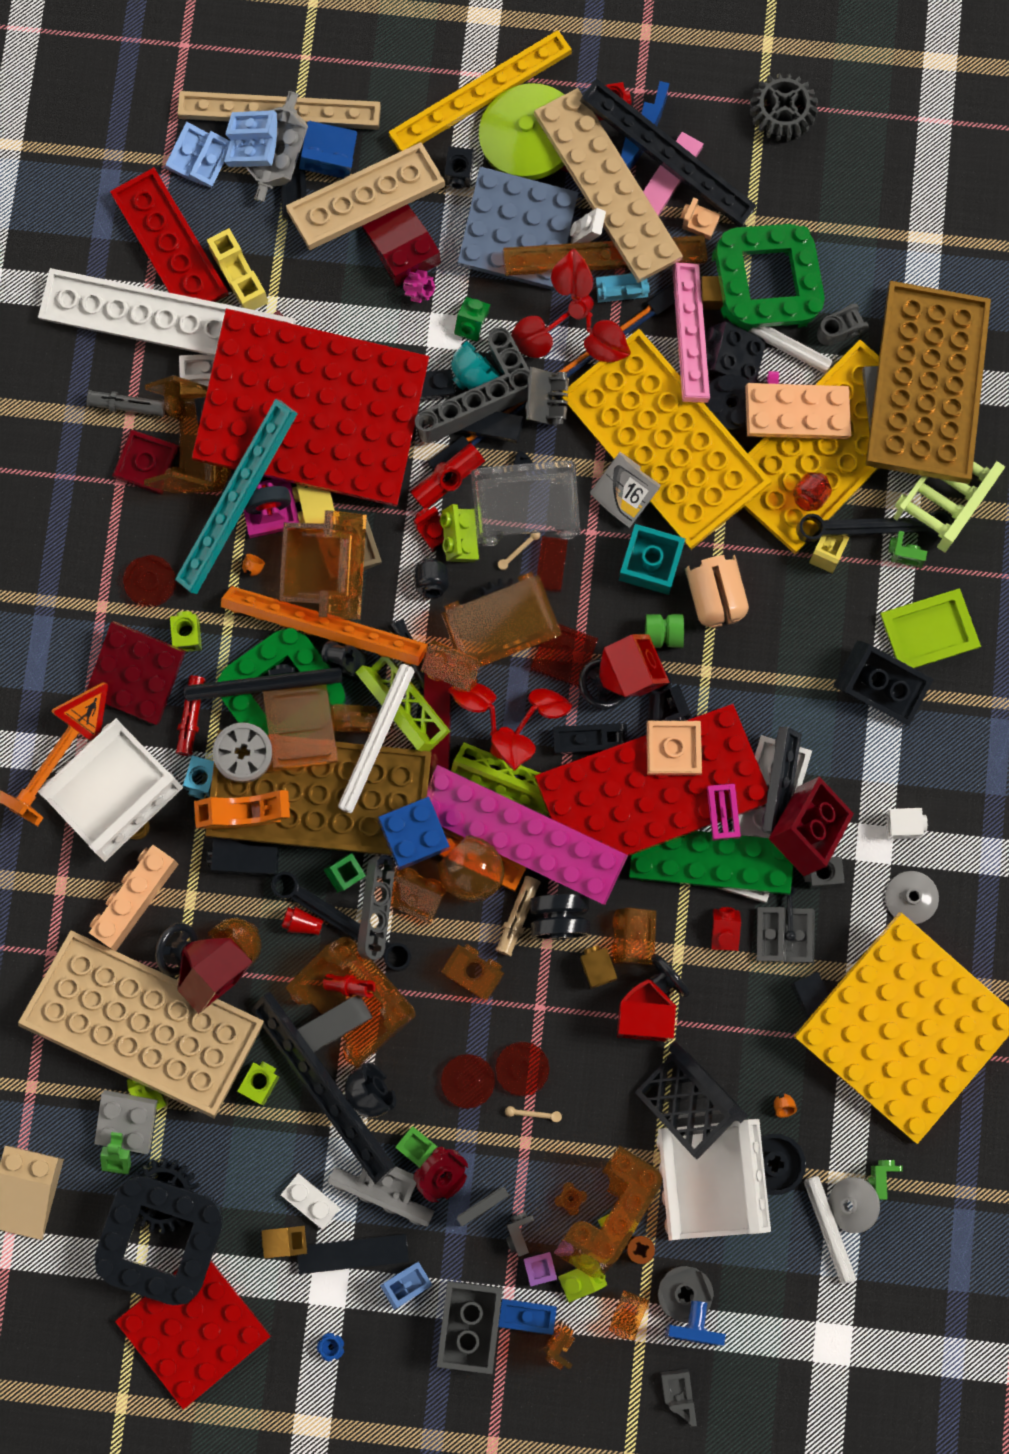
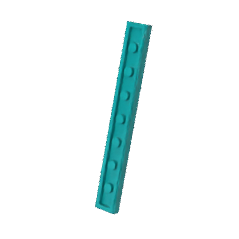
[175,399,298,594]

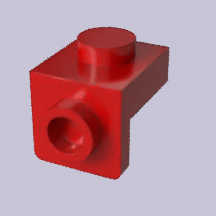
[711,907,741,951]

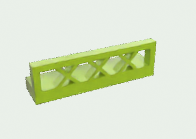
[355,657,451,751]
[451,743,549,817]

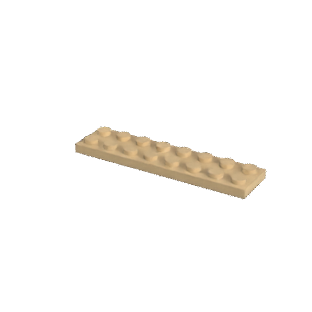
[534,88,683,283]

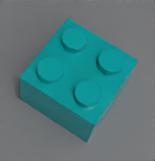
[619,524,686,595]

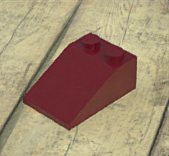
[361,204,441,287]

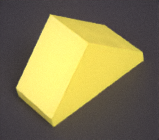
[809,535,850,574]

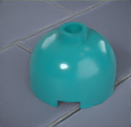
[451,341,500,390]

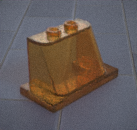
[279,510,367,620]

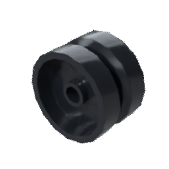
[530,894,590,940]
[761,1134,806,1195]

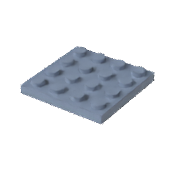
[457,167,578,290]

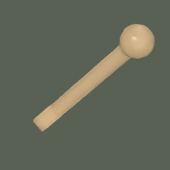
[498,530,541,571]
[505,1106,562,1122]

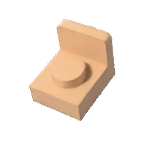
[680,198,721,240]

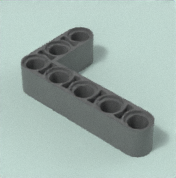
[415,327,530,443]

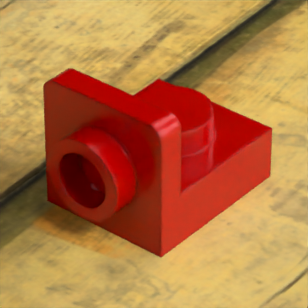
[414,506,444,552]

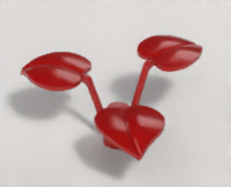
[511,249,631,362]
[448,682,572,771]

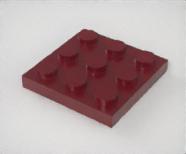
[86,621,186,725]

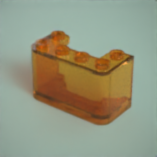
[554,1145,662,1277]

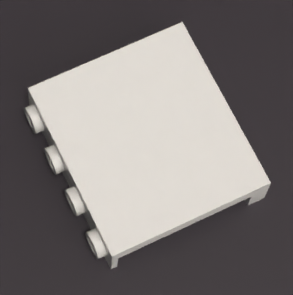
[38,719,183,862]
[657,1119,771,1240]

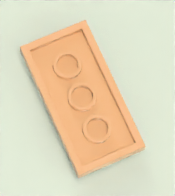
[745,383,851,439]

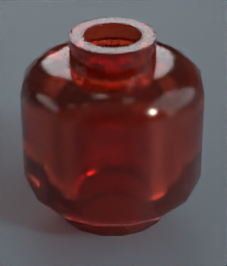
[793,472,832,511]

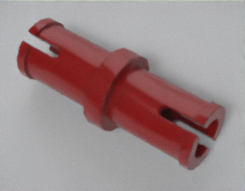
[323,974,376,998]

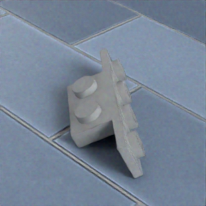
[327,1167,435,1226]

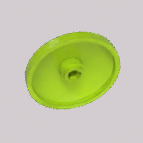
[479,83,564,180]

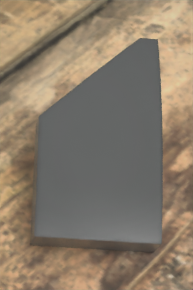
[661,1369,697,1426]

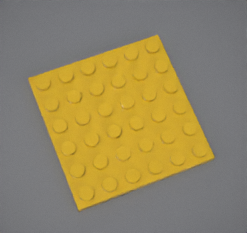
[794,912,1009,1144]

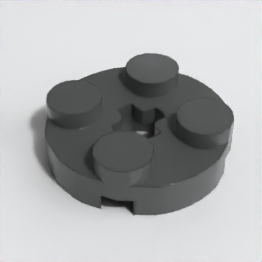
[658,1266,714,1323]

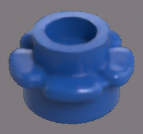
[317,1333,344,1361]

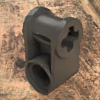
[817,303,869,346]

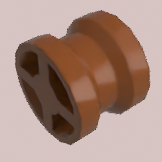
[627,1236,655,1264]

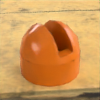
[242,554,265,576]
[774,1094,797,1118]

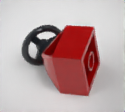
[578,634,670,710]
[617,954,689,1042]

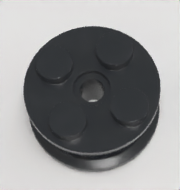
[704,374,751,436]

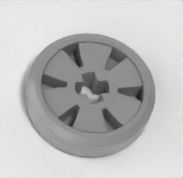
[213,723,273,783]

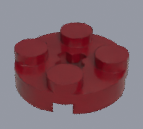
[413,1147,468,1202]

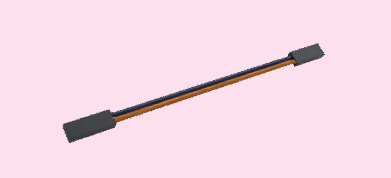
[428,283,675,471]

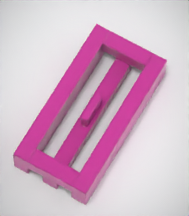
[707,784,741,841]

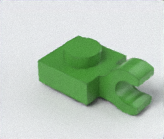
[100,1132,131,1174]

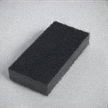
[281,168,307,220]

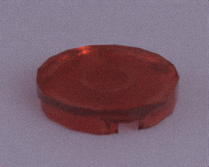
[123,555,176,607]
[495,1042,550,1097]
[441,1054,495,1109]

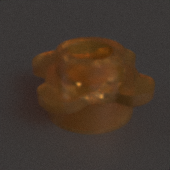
[555,1182,587,1215]

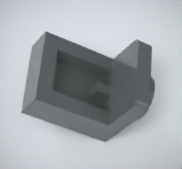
[506,1212,534,1257]

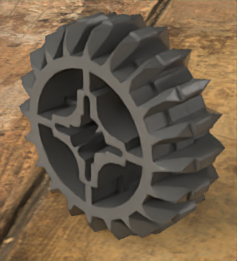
[750,73,818,141]

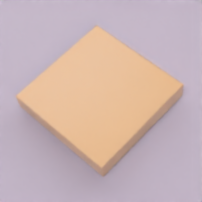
[646,721,702,775]

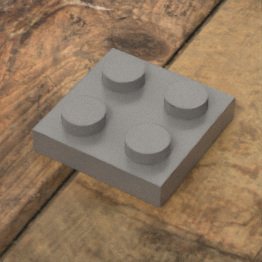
[95,1090,157,1154]

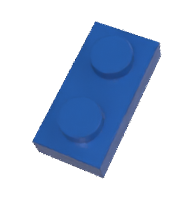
[498,1298,557,1335]

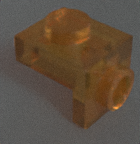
[609,1290,649,1341]

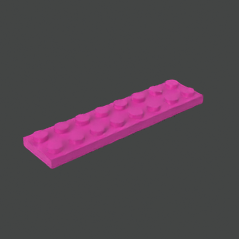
[427,765,628,905]

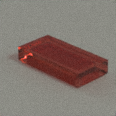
[535,536,568,592]

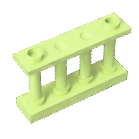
[893,461,1005,553]

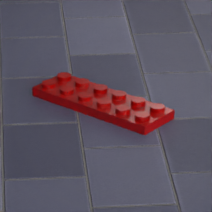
[110,168,229,302]

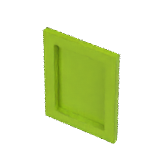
[880,588,981,669]

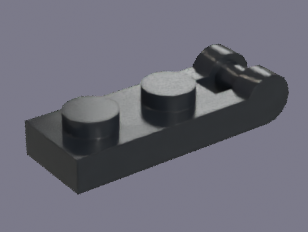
[553,723,627,755]

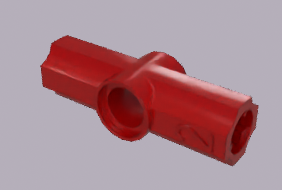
[410,443,485,509]

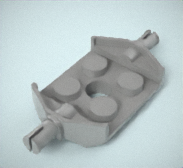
[245,91,308,202]

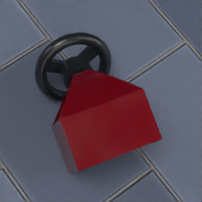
[155,923,252,1014]

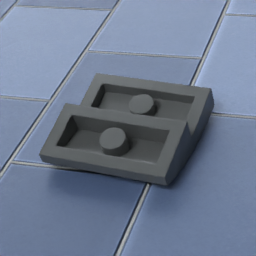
[757,907,815,963]

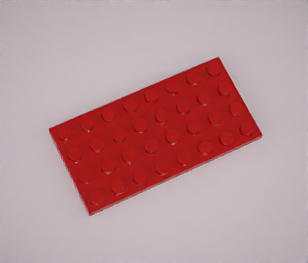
[534,704,768,856]

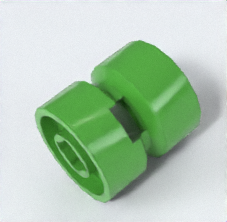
[645,614,684,648]

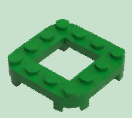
[712,224,825,332]
[217,628,346,739]

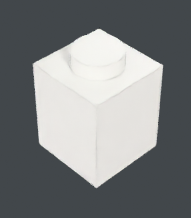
[886,808,928,839]

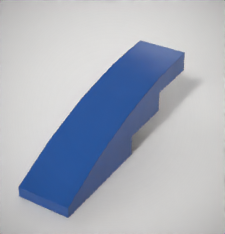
[621,81,670,170]

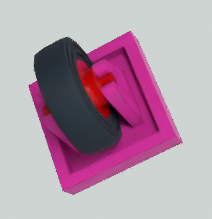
[244,479,301,538]

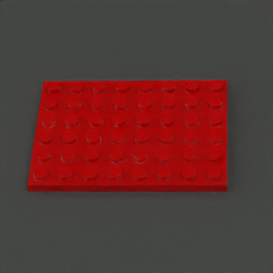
[192,308,430,507]

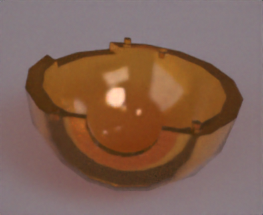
[437,835,505,902]

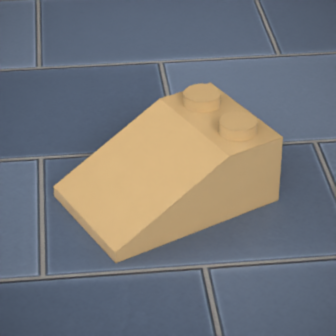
[0,1146,64,1240]

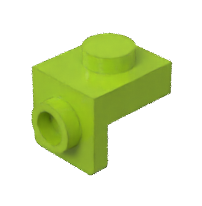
[558,1260,607,1303]

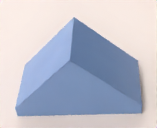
[380,1261,433,1310]

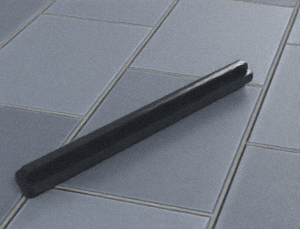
[184,667,343,701]

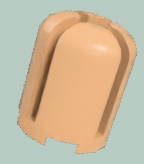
[685,555,749,628]

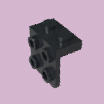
[705,321,766,383]

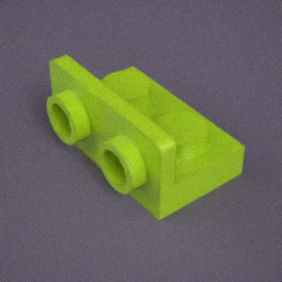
[440,504,479,562]

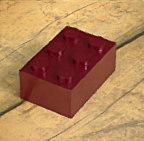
[769,776,854,876]

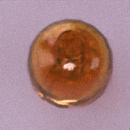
[208,918,262,967]

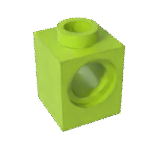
[170,611,202,652]
[237,1061,280,1106]

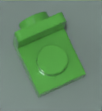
[888,531,927,568]

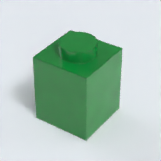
[324,853,366,892]

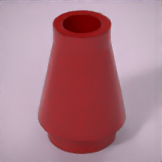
[282,907,323,936]

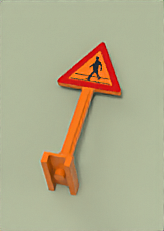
[0,682,108,827]

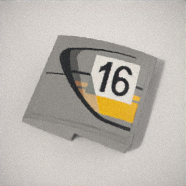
[590,452,661,528]

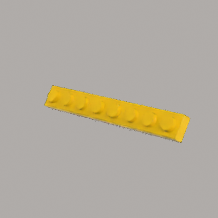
[389,30,572,152]

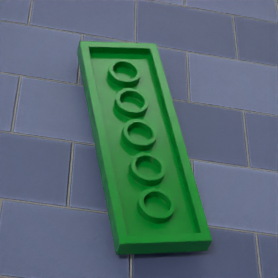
[629,831,793,895]

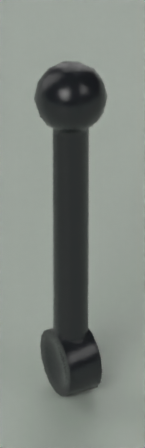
[785,886,796,941]

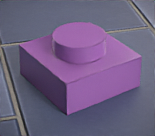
[524,1252,557,1286]

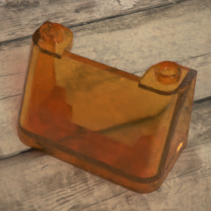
[441,572,562,673]
[285,937,416,1068]

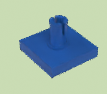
[665,1300,726,1346]

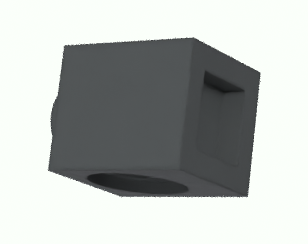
[803,856,845,889]

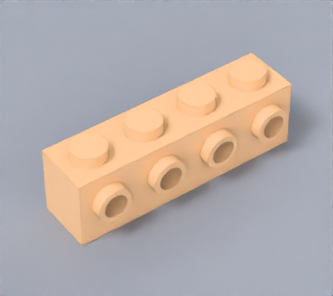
[89,844,178,951]

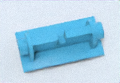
[596,273,650,303]

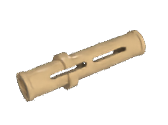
[496,876,541,957]

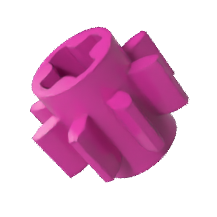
[403,269,435,303]

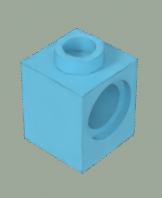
[183,755,214,799]

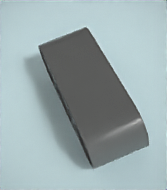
[297,995,373,1052]

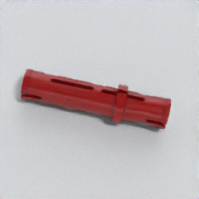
[175,676,205,756]

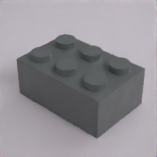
[437,1280,503,1374]

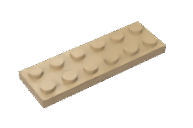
[286,142,445,250]

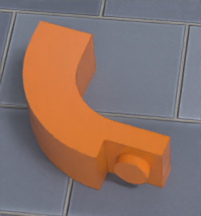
[194,790,290,829]

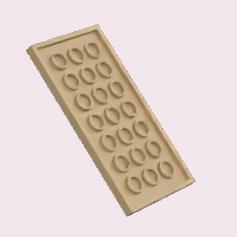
[18,931,264,1119]

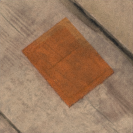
[263,685,338,770]

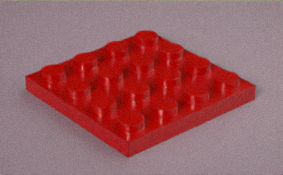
[115,1260,271,1410]

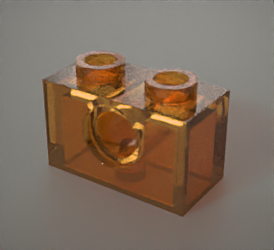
[441,944,504,1002]

